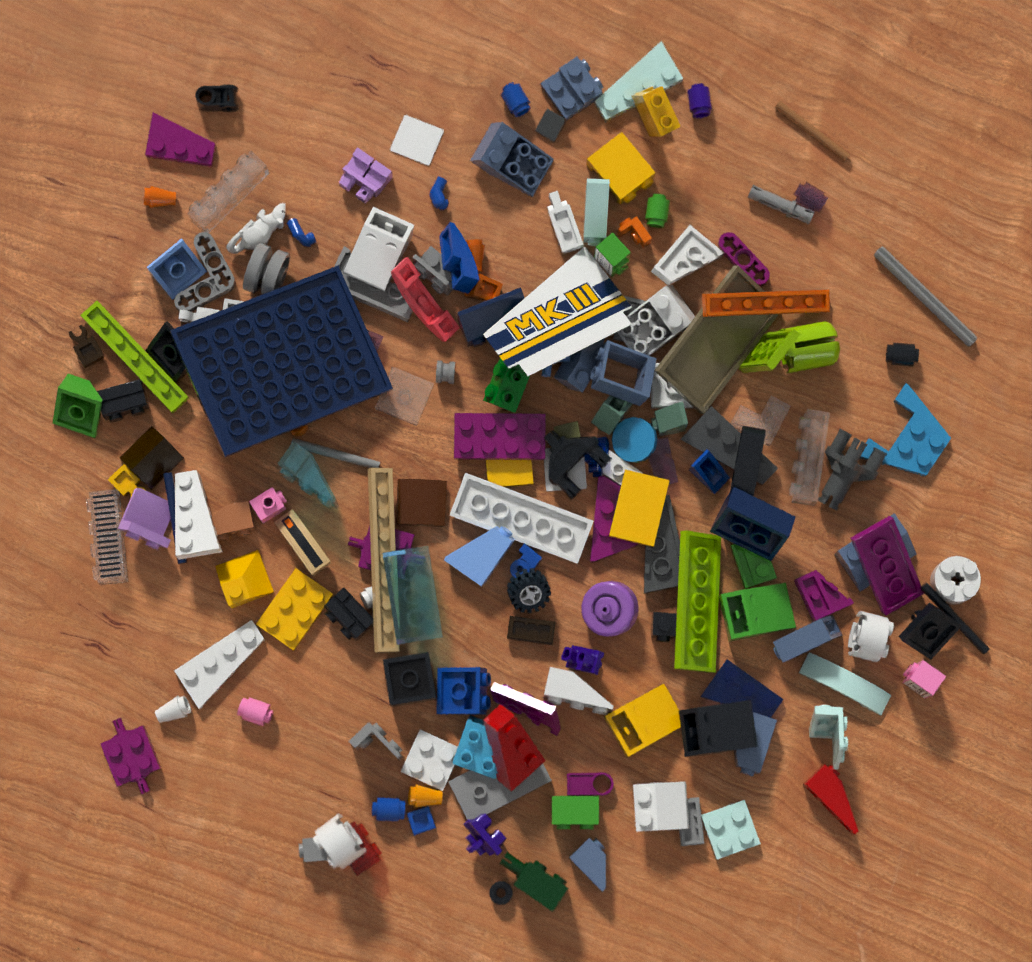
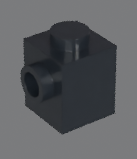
[651,612,677,642]

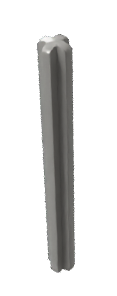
[874,247,977,346]

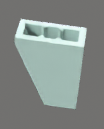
[583,178,610,246]

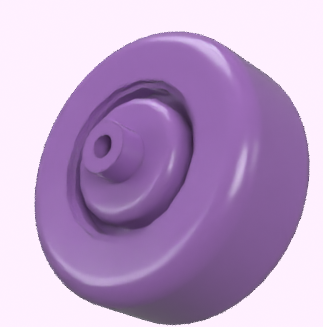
[581,581,639,637]

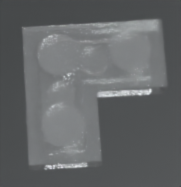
[730,396,791,447]

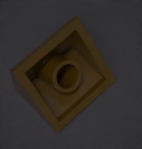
[120,426,184,490]

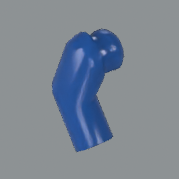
[287,218,316,247]

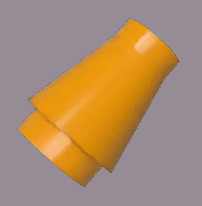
[408,784,443,808]

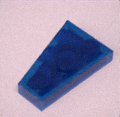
[700,659,784,718]

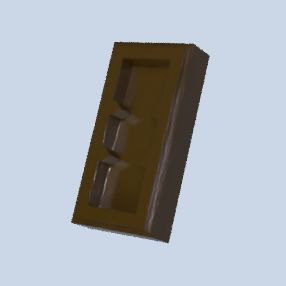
[507,616,555,645]

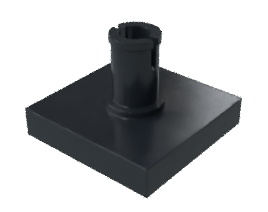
[899,602,962,660]

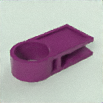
[567,772,614,796]

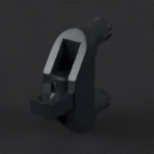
[544,430,612,500]

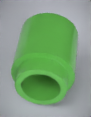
[645,194,670,228]

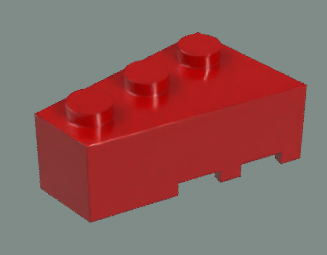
[483,704,546,792]

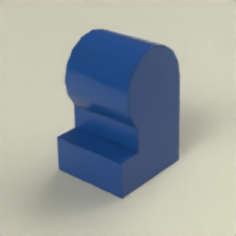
[510,543,542,578]

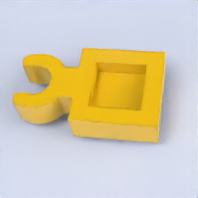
[107,464,145,497]

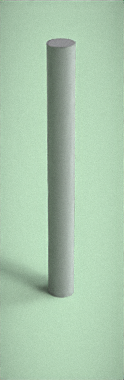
[291,438,380,468]

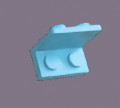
[453,715,497,779]

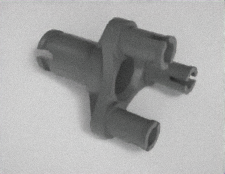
[817,428,887,511]

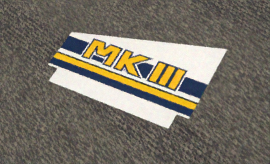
[483,247,632,376]

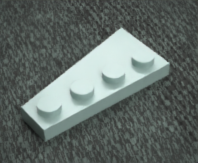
[595,41,683,122]

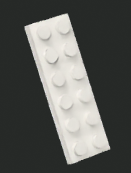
[449,473,594,564]

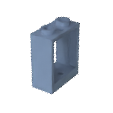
[590,340,657,406]

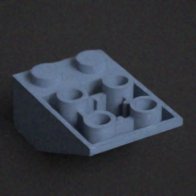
[470,122,554,197]

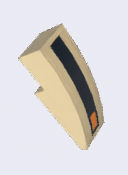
[274,509,332,576]

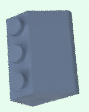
[834,513,917,592]

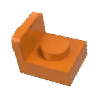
[617,216,652,248]
[464,274,503,302]

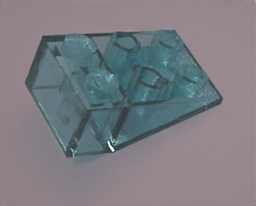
[277,441,339,509]

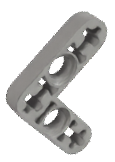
[174,232,236,312]

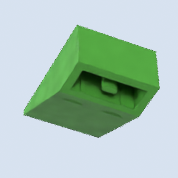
[719,583,796,642]

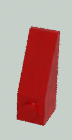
[803,765,858,835]

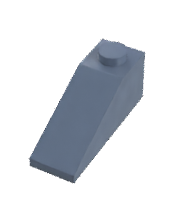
[554,338,605,393]

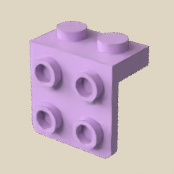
[118,488,171,550]

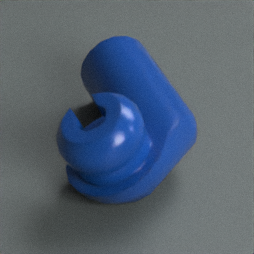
[429,176,449,210]

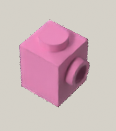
[249,487,287,524]

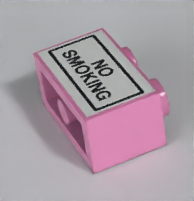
[902,660,946,698]

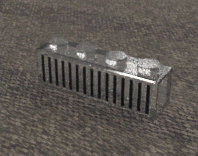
[86,489,128,585]

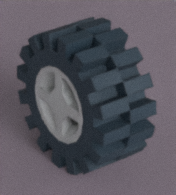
[507,568,551,613]

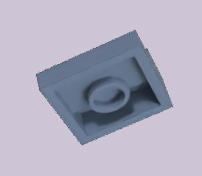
[540,57,603,120]

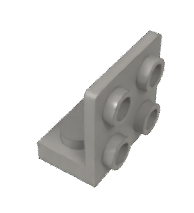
[412,246,454,296]
[349,722,403,760]

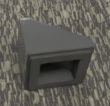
[535,109,566,142]

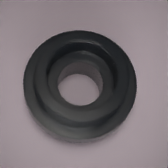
[489,881,513,905]

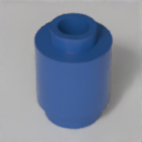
[501,82,531,117]
[372,797,405,822]

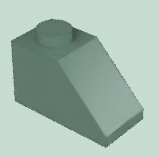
[591,396,633,435]
[651,401,688,437]

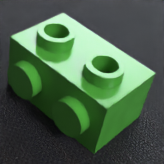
[552,796,599,829]

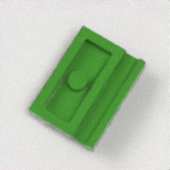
[730,544,777,589]

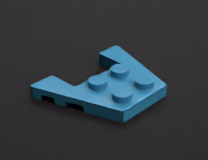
[860,383,951,476]

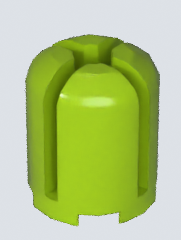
[779,321,840,373]

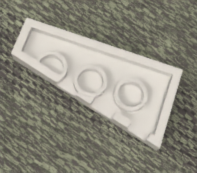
[175,470,222,560]
[174,620,265,710]

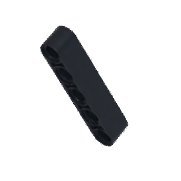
[730,426,766,496]

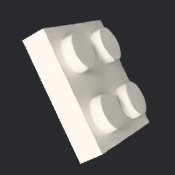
[401,730,458,791]

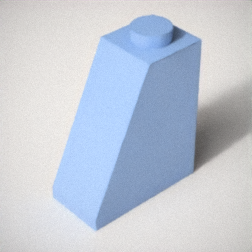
[444,526,515,586]

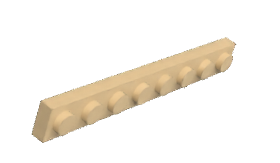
[368,468,400,653]

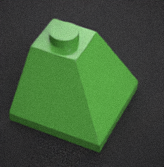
[52,374,103,438]

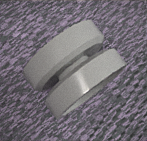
[243,243,291,295]

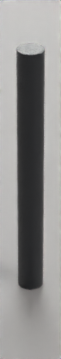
[920,582,990,655]

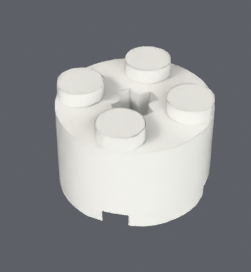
[930,556,981,605]
[848,611,894,662]
[313,813,366,869]

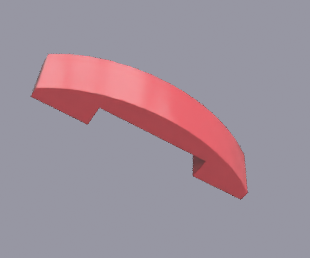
[391,257,460,342]

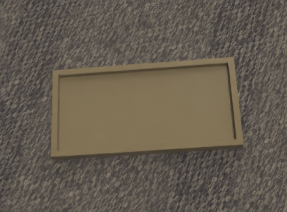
[654,265,779,414]

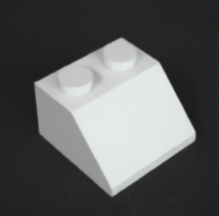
[633,782,689,832]

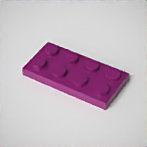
[454,413,546,460]
[850,516,925,616]

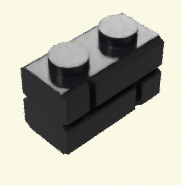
[97,379,149,422]
[324,588,374,641]

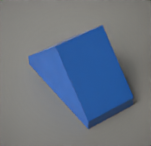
[689,449,730,494]

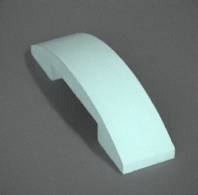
[799,652,891,716]

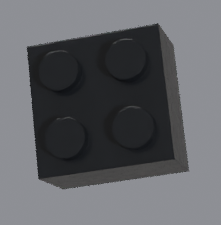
[383,652,437,707]

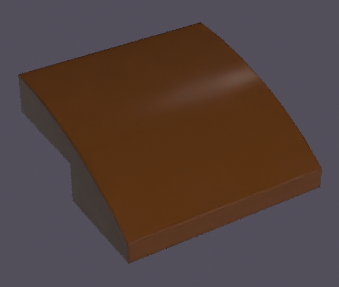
[396,479,447,527]

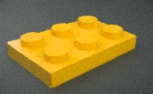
[256,568,333,651]

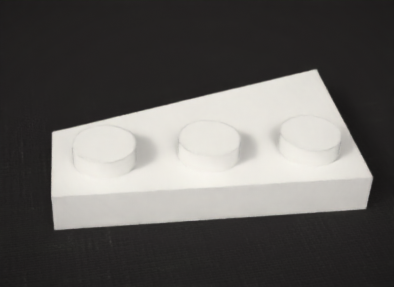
[651,225,724,286]

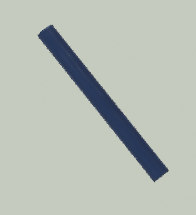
[163,472,187,564]

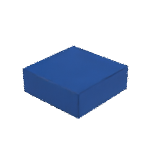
[406,806,436,836]

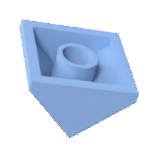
[147,238,207,300]

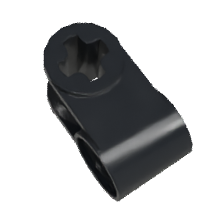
[195,85,239,112]

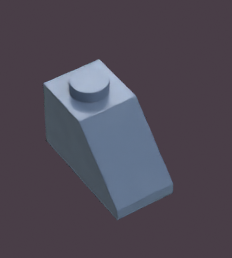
[569,838,606,892]

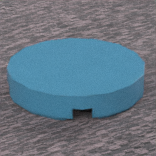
[612,417,657,463]

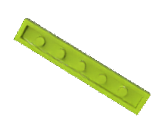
[80,301,189,414]

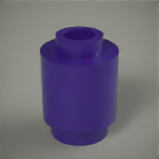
[687,83,712,118]

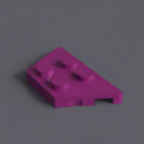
[590,475,638,563]

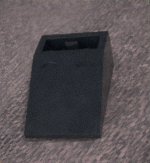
[679,700,758,757]

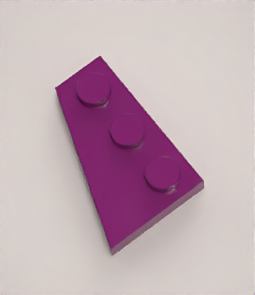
[145,112,216,167]

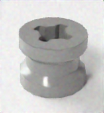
[436,360,456,384]

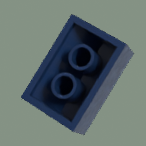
[457,287,524,347]
[710,487,796,561]

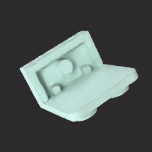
[809,705,848,770]

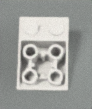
[343,207,414,291]
[617,285,695,356]
[543,667,613,715]

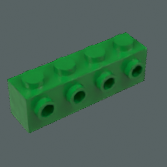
[483,358,530,413]

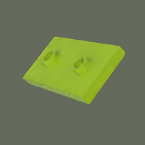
[738,329,800,373]

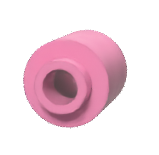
[237,697,273,726]

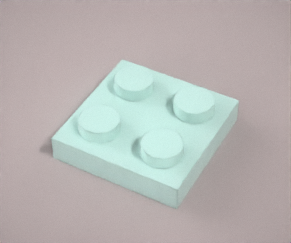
[701,800,761,860]

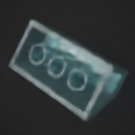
[382,545,443,645]

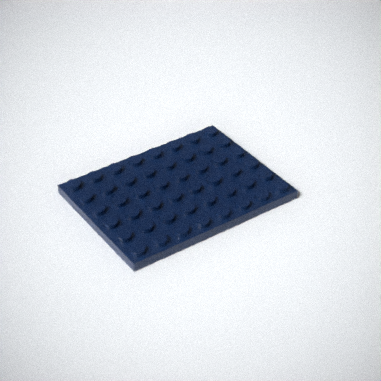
[170,266,393,458]

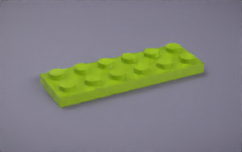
[674,530,721,673]

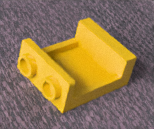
[631,86,680,137]
[586,132,656,205]

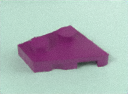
[794,570,854,622]

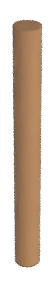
[775,101,850,161]

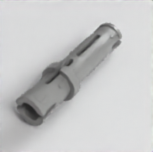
[748,185,815,225]

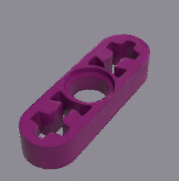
[718,232,770,287]

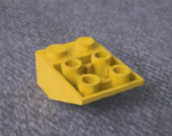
[604,684,681,758]

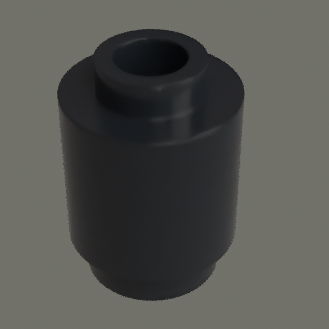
[886,342,919,367]

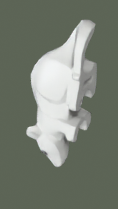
[226,203,286,254]

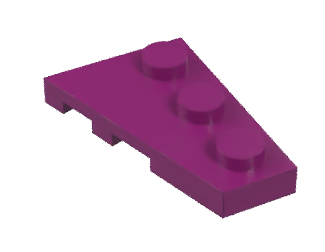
[490,682,561,736]

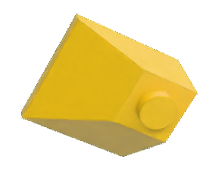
[215,550,274,609]

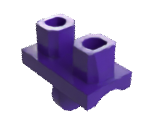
[561,645,604,675]
[463,814,506,856]

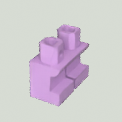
[339,147,393,204]

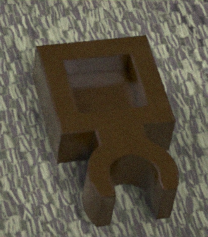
[69,325,105,368]

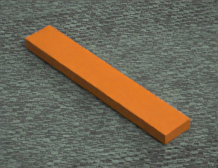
[702,290,830,317]

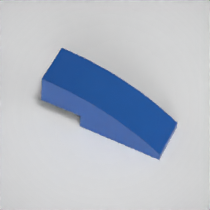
[439,222,479,294]

